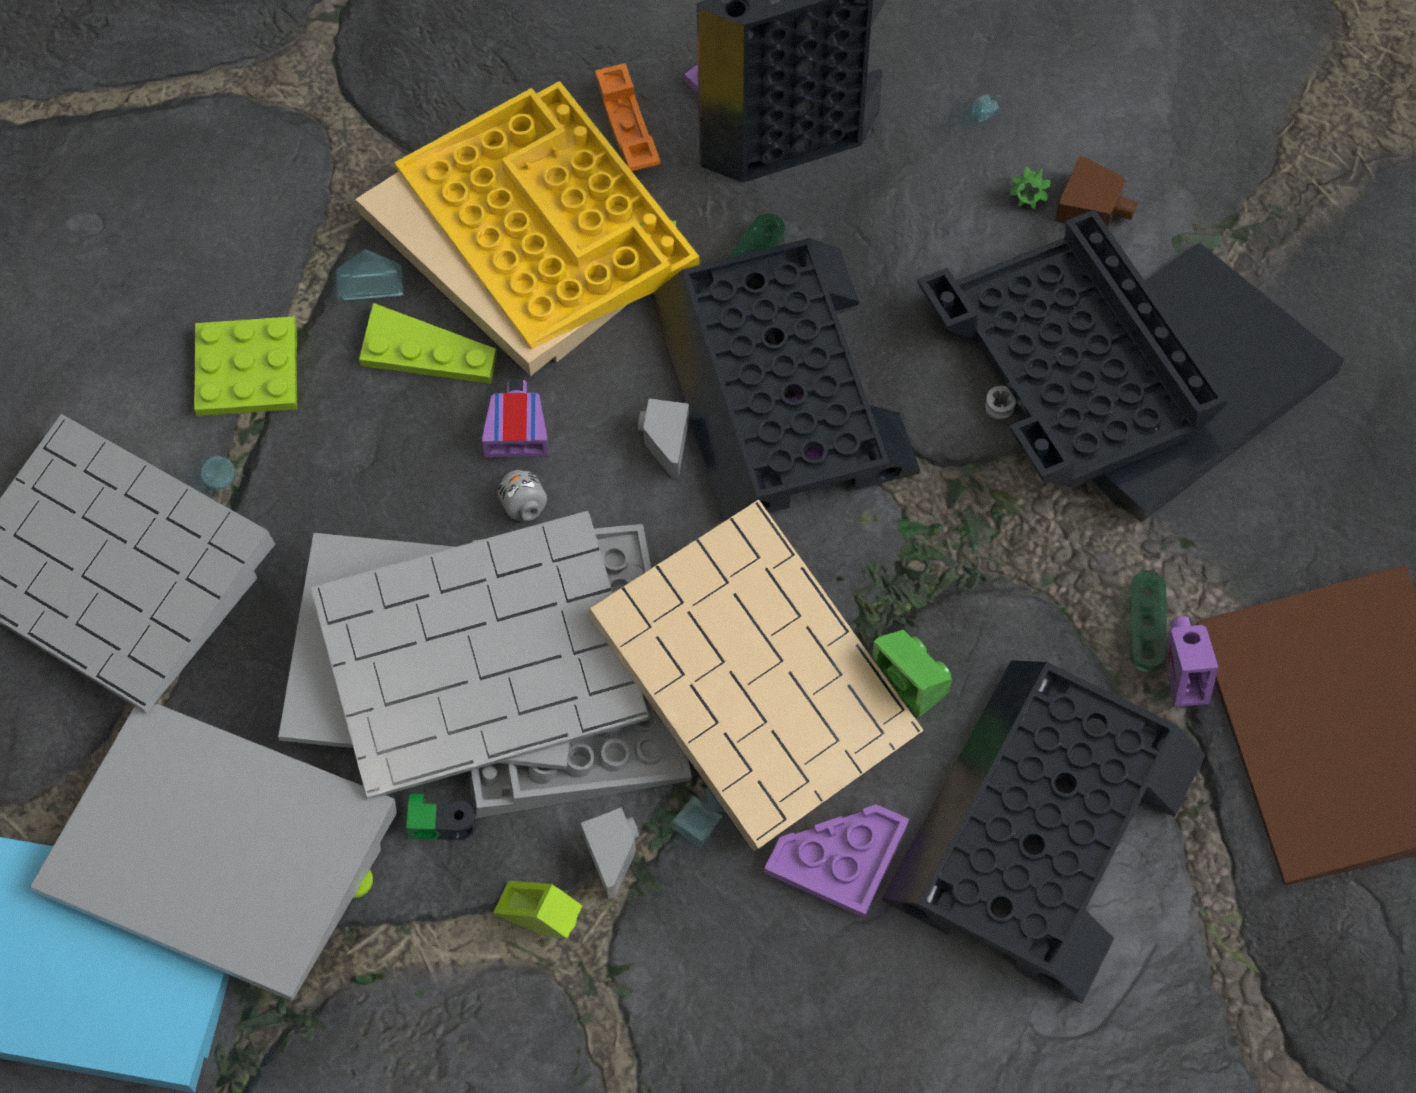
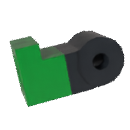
[406,794,476,840]

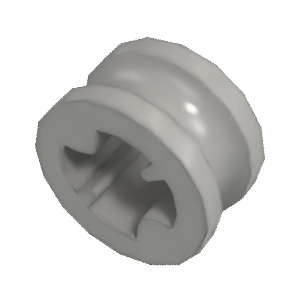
[985,386,1016,420]

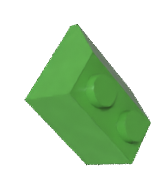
[872,630,952,718]

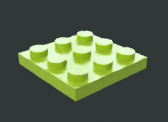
[194,316,297,416]

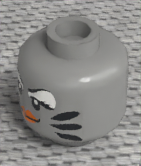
[497,470,547,521]

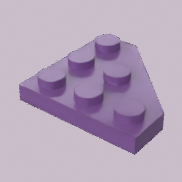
[764,804,909,918]

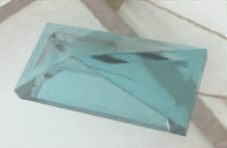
[336,249,404,301]

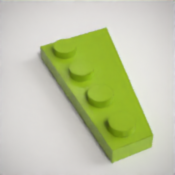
[359,303,497,384]

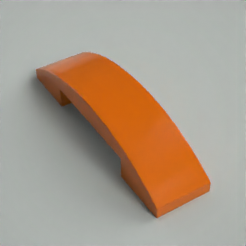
[595,63,660,171]

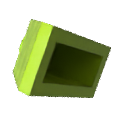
[493,881,582,938]

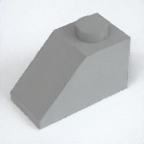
[638,399,689,479]
[581,807,640,899]

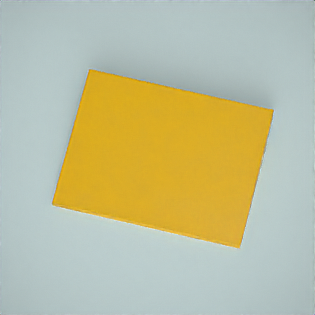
[394,81,700,349]

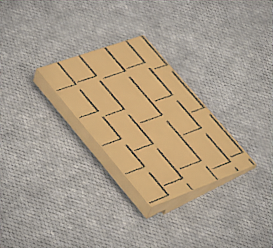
[587,500,923,851]

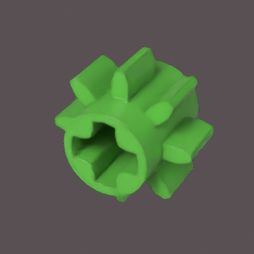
[1010,166,1051,209]

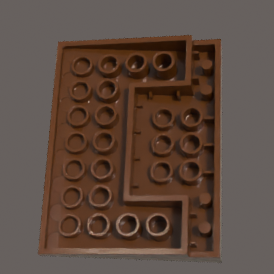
[1196,565,1416,885]

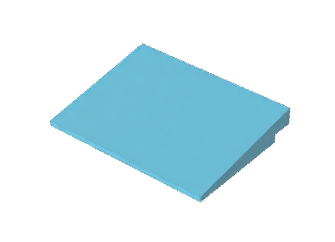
[0,837,230,1093]

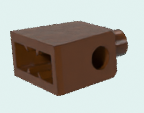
[1055,155,1138,227]

